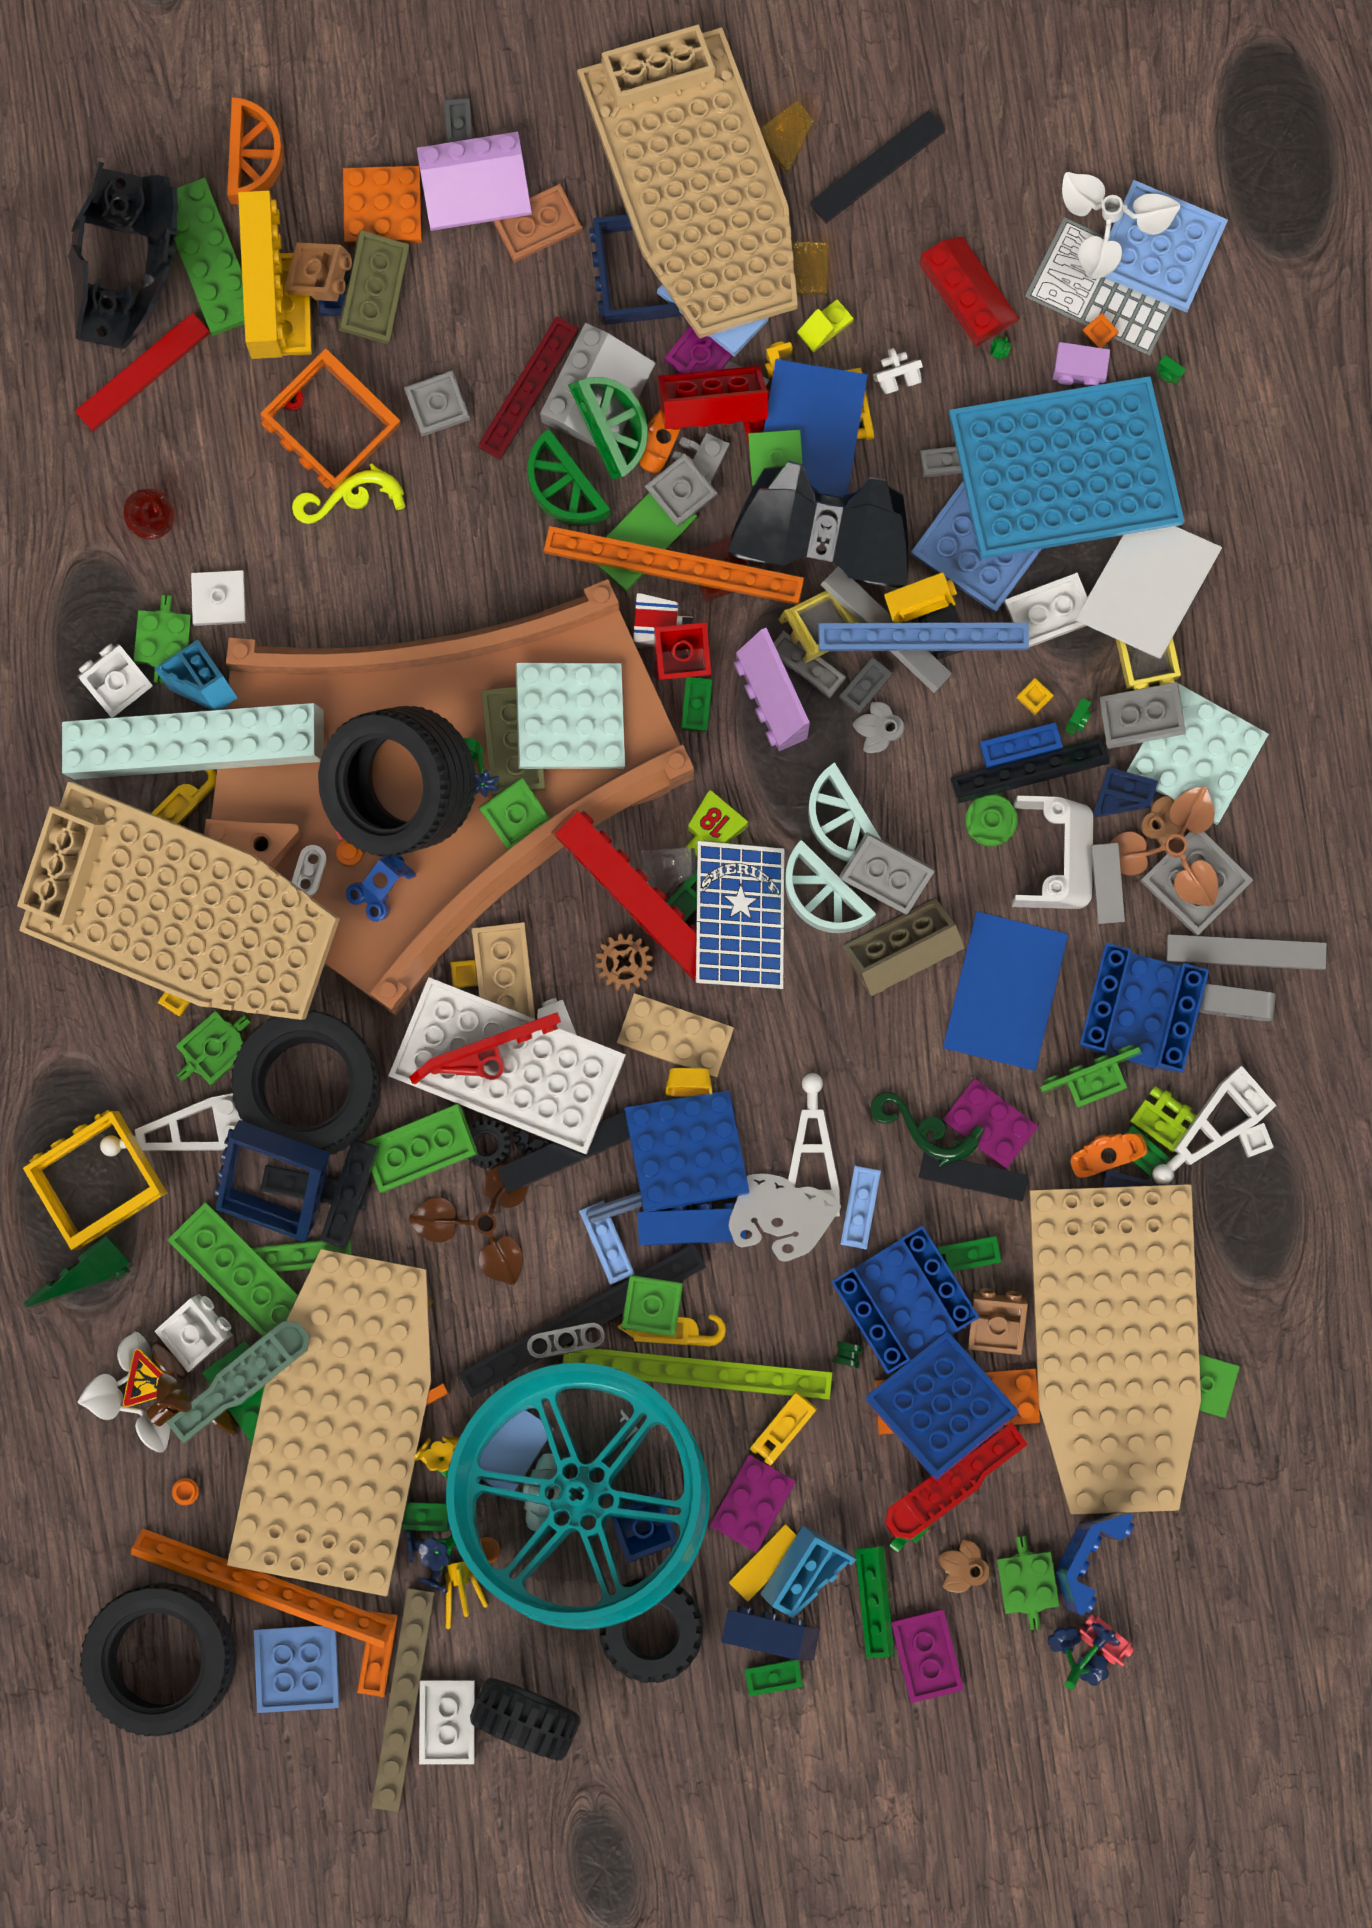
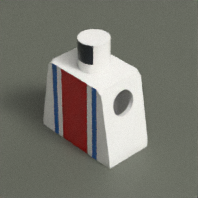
[633,593,693,648]

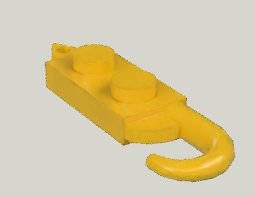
[151,770,217,825]
[618,1314,726,1347]

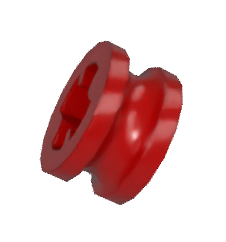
[281,386,304,411]

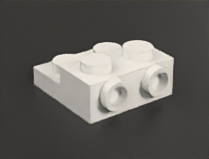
[77,643,153,718]
[155,1294,233,1372]

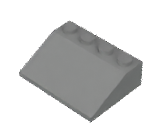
[540,323,656,448]

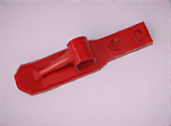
[409,1012,562,1084]
[885,1423,1028,1540]

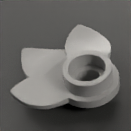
[853,702,905,753]

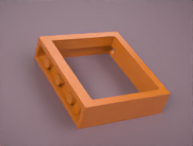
[260,348,401,490]

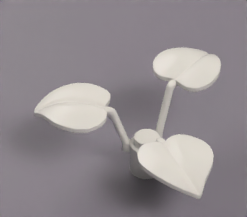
[1062,172,1181,279]
[78,1331,170,1453]

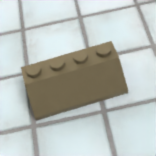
[843,898,965,996]

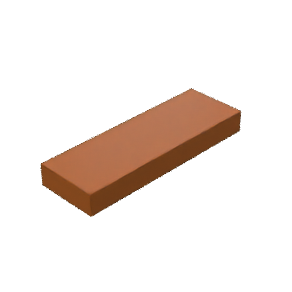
[357,1611,398,1697]

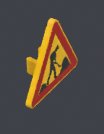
[123,1349,164,1407]

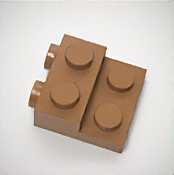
[284,243,352,301]
[968,1288,1028,1355]

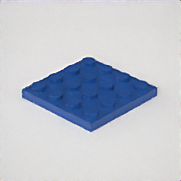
[624,1090,750,1212]
[865,1331,1019,1481]

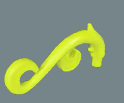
[292,464,406,524]

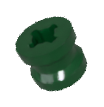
[833,1341,864,1368]

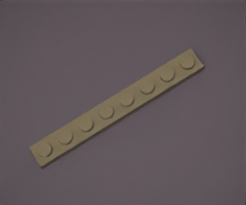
[372,1588,435,1812]

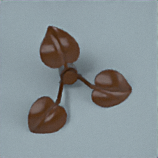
[409,1162,527,1285]
[147,1342,237,1436]

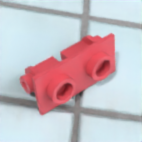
[1080,1614,1134,1667]

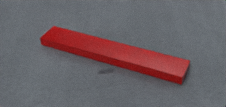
[75,312,210,432]

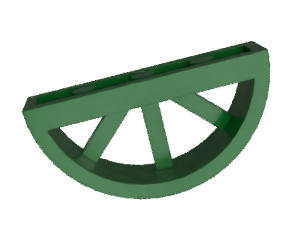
[568,377,648,480]
[528,429,611,526]

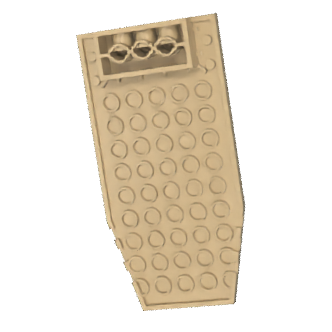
[577,24,798,338]
[17,782,340,1020]
[1029,1184,1201,1514]
[227,1249,432,1597]

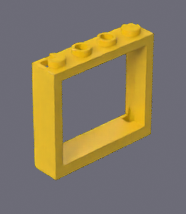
[23,1110,167,1250]

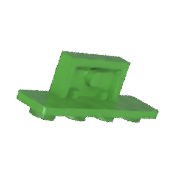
[1040,1045,1142,1108]

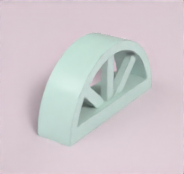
[808,763,881,862]
[785,840,876,933]

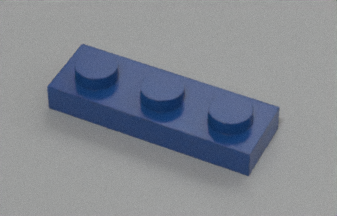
[979,722,1063,768]

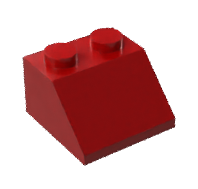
[654,622,711,680]

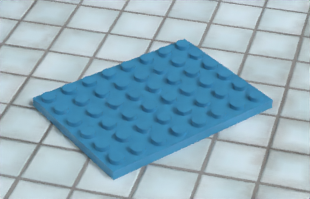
[948,376,1185,559]

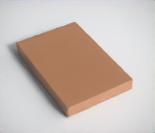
[493,184,583,263]

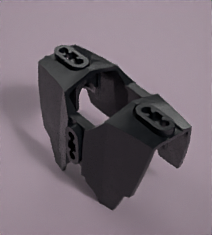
[68,162,178,349]
[728,461,909,588]

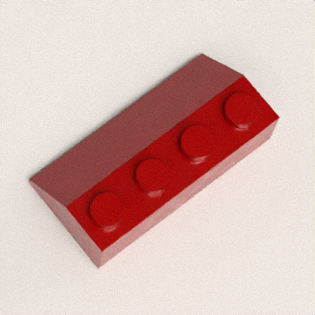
[919,236,1019,347]
[657,366,768,430]

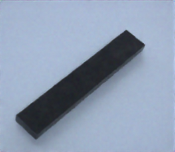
[810,110,945,224]
[950,738,1110,804]
[496,1103,642,1194]

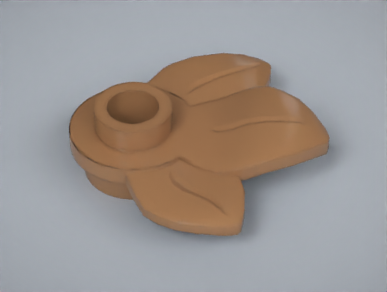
[1141,796,1182,845]
[939,1539,990,1593]

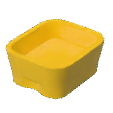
[666,1068,712,1097]

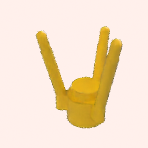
[445,1562,488,1629]

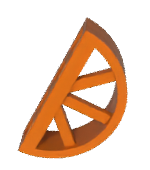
[227,97,284,205]

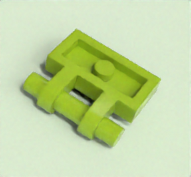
[1129,1085,1197,1153]

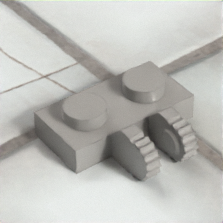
[672,433,730,484]

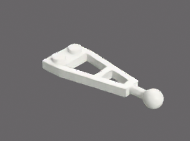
[1152,1066,1276,1185]
[788,1073,840,1217]
[100,1093,242,1156]

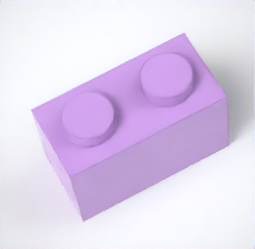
[1052,342,1110,387]

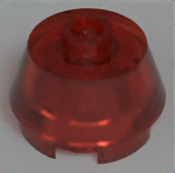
[123,489,174,540]

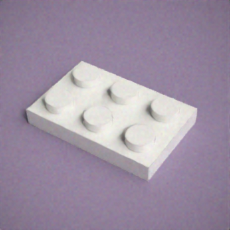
[1004,573,1088,647]
[419,1680,475,1764]

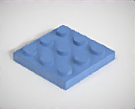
[254,1625,340,1713]

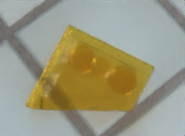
[760,100,813,172]

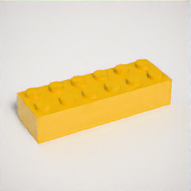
[238,191,287,359]

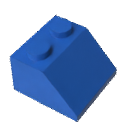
[611,1492,677,1563]

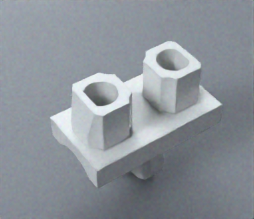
[873,348,923,394]

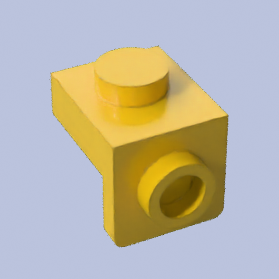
[764,341,792,379]

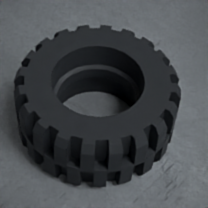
[599,1577,703,1683]
[470,1678,580,1761]

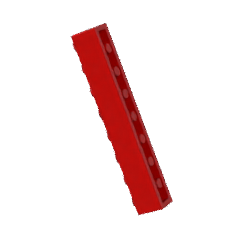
[551,810,703,985]

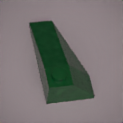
[24,1236,134,1308]

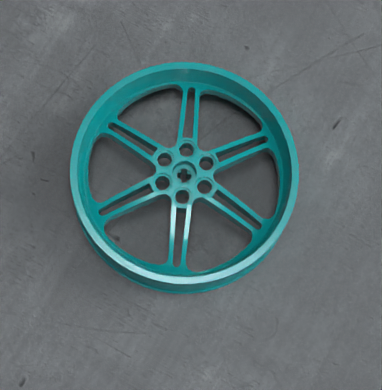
[446,1363,710,1630]

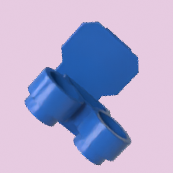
[346,855,416,922]

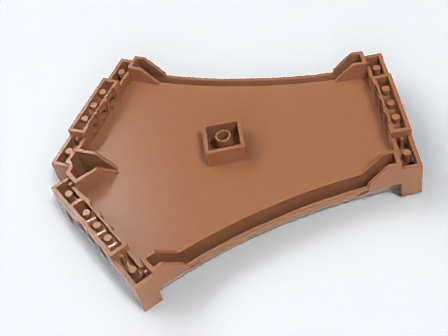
[204,579,694,1016]

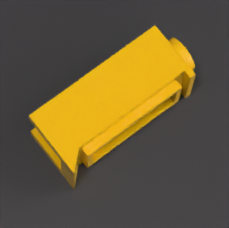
[884,572,957,623]

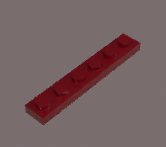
[478,316,579,461]

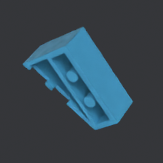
[154,640,238,711]

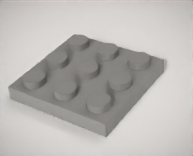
[1140,832,1253,936]

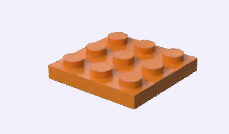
[343,166,422,245]

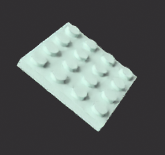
[515,663,625,769]
[1127,684,1269,825]

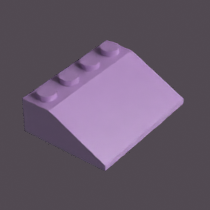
[417,132,532,231]
[734,628,810,751]

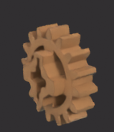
[596,934,653,992]

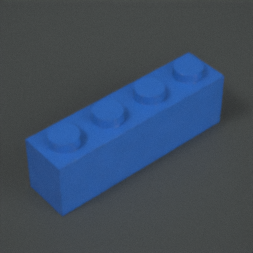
[638,1203,746,1246]

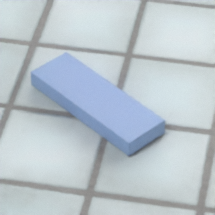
[840,1166,881,1250]
[579,1200,635,1285]

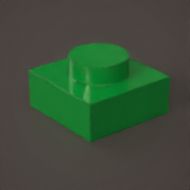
[1156,355,1186,385]

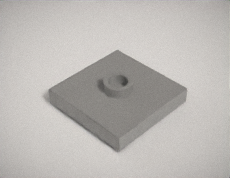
[404,370,470,437]
[645,454,718,527]

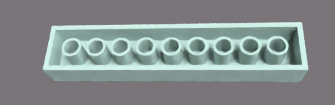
[62,703,324,779]

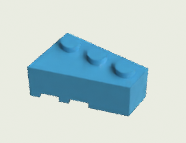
[760,1525,857,1618]

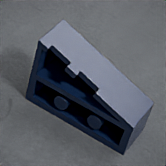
[721,1606,820,1661]

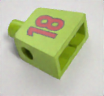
[686,790,748,856]

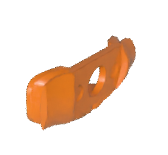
[639,408,680,473]
[1071,1133,1147,1178]

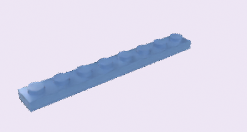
[818,623,1029,651]

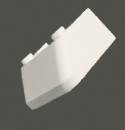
[1012,796,1093,909]

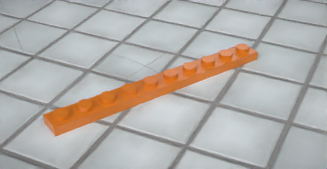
[544,526,804,605]
[131,1529,394,1648]

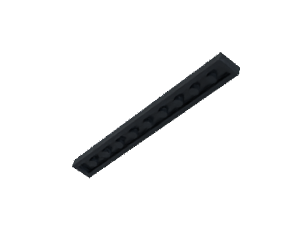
[458,1243,706,1398]

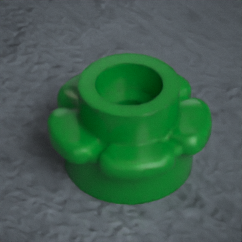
[990,336,1011,361]

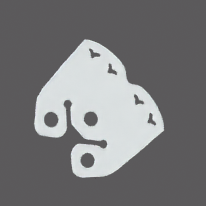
[729,1173,841,1262]

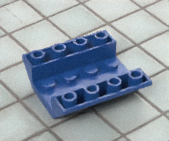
[1079,943,1209,1073]
[831,1225,980,1374]
[1055,1512,1135,1616]

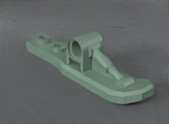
[166,1321,310,1444]

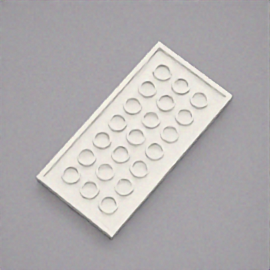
[389,977,626,1155]

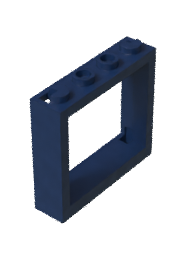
[589,214,684,325]
[214,1120,330,1242]

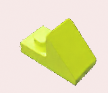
[797,299,854,352]

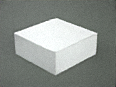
[1238,1123,1274,1158]

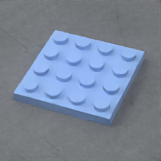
[1104,180,1228,313]

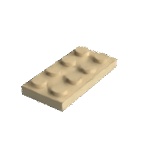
[472,922,536,1019]
[617,993,734,1078]

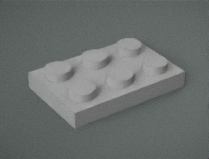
[1100,682,1186,749]
[839,832,935,915]

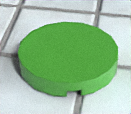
[965,794,1018,847]

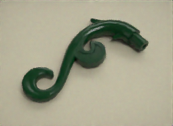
[870,1092,985,1167]

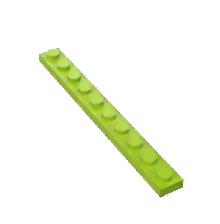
[563,1346,832,1400]

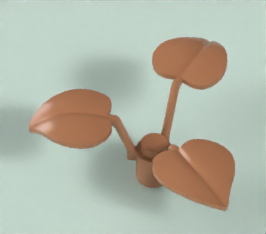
[1110,786,1218,907]

